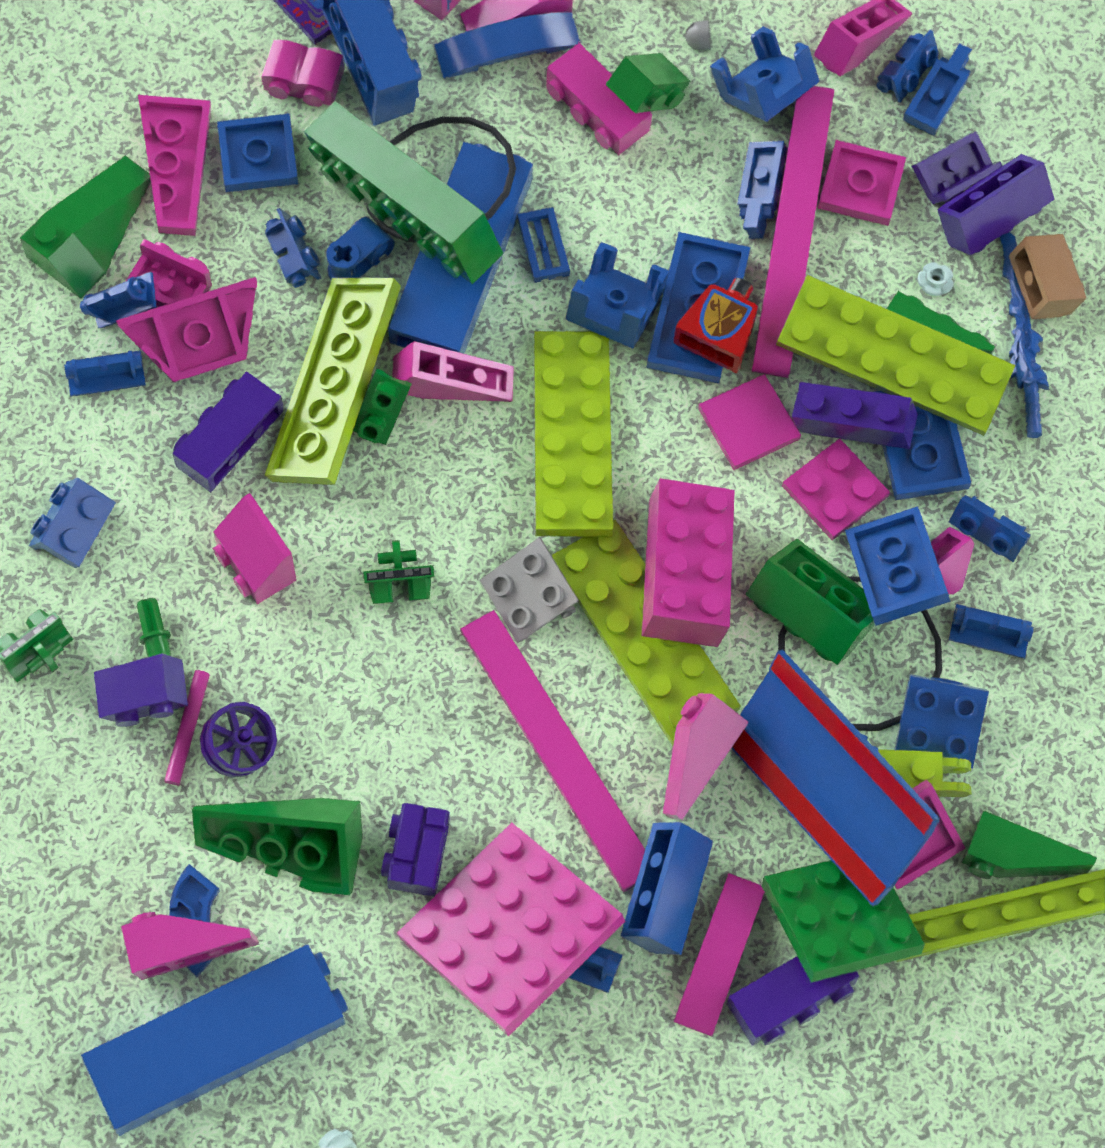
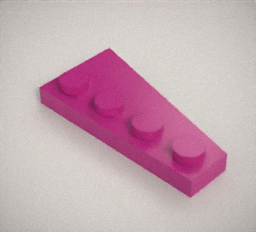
[138,95,211,236]

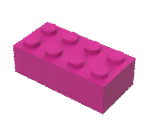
[642,478,735,647]

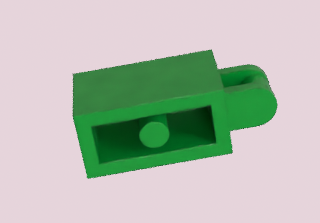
[605,53,691,113]

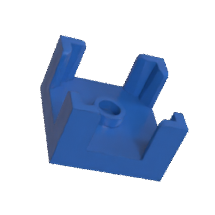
[710,26,820,122]
[565,242,669,349]

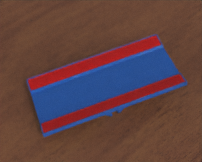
[731,650,940,906]

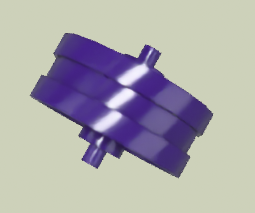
[200,702,277,778]

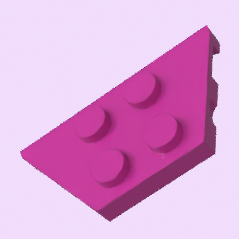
[116,277,258,382]

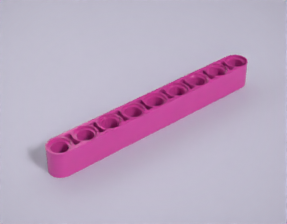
[751,86,835,378]

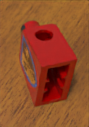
[673,278,758,374]

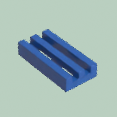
[517,207,570,283]

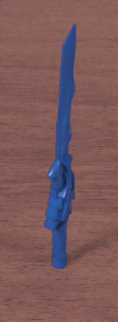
[1000,232,1049,438]

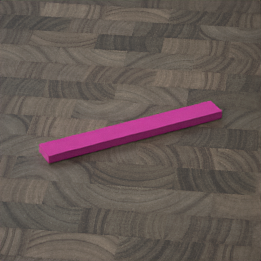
[460,610,645,893]

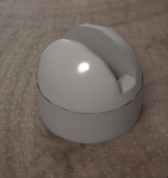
[685,20,711,50]

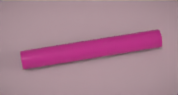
[164,670,210,786]

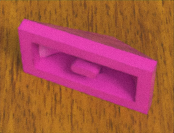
[931,527,974,595]

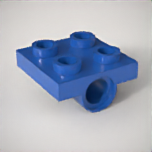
[895,674,989,768]

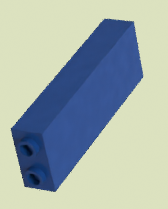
[388,142,533,354]
[81,944,349,1136]

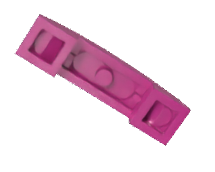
[674,873,765,1037]

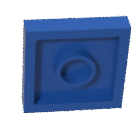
[217,113,298,192]

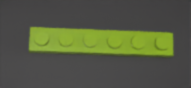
[896,869,1105,962]

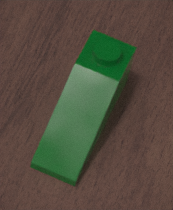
[961,811,1097,879]

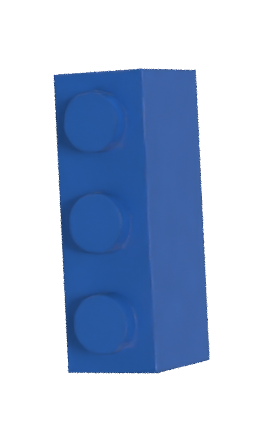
[620,822,713,955]

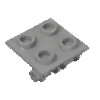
[480,537,579,643]

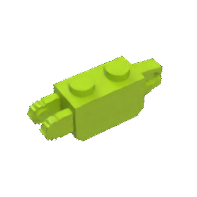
[878,749,972,798]

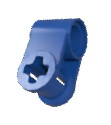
[326,216,395,280]

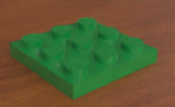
[761,860,925,982]

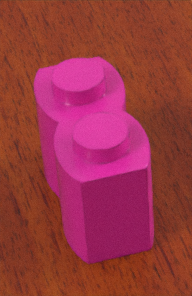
[261,40,345,107]

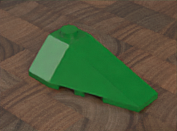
[20,155,151,299]
[192,798,363,895]

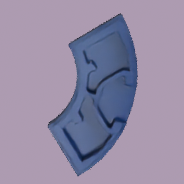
[169,864,220,977]

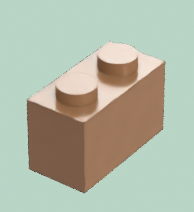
[1009,234,1086,320]

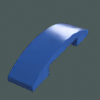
[434,12,581,79]

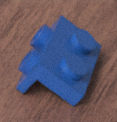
[29,478,116,568]

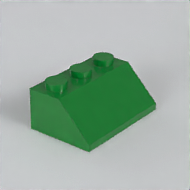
[745,539,875,665]

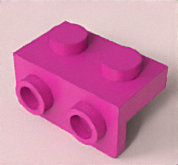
[126,239,212,307]

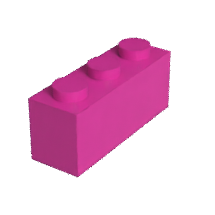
[546,43,652,155]

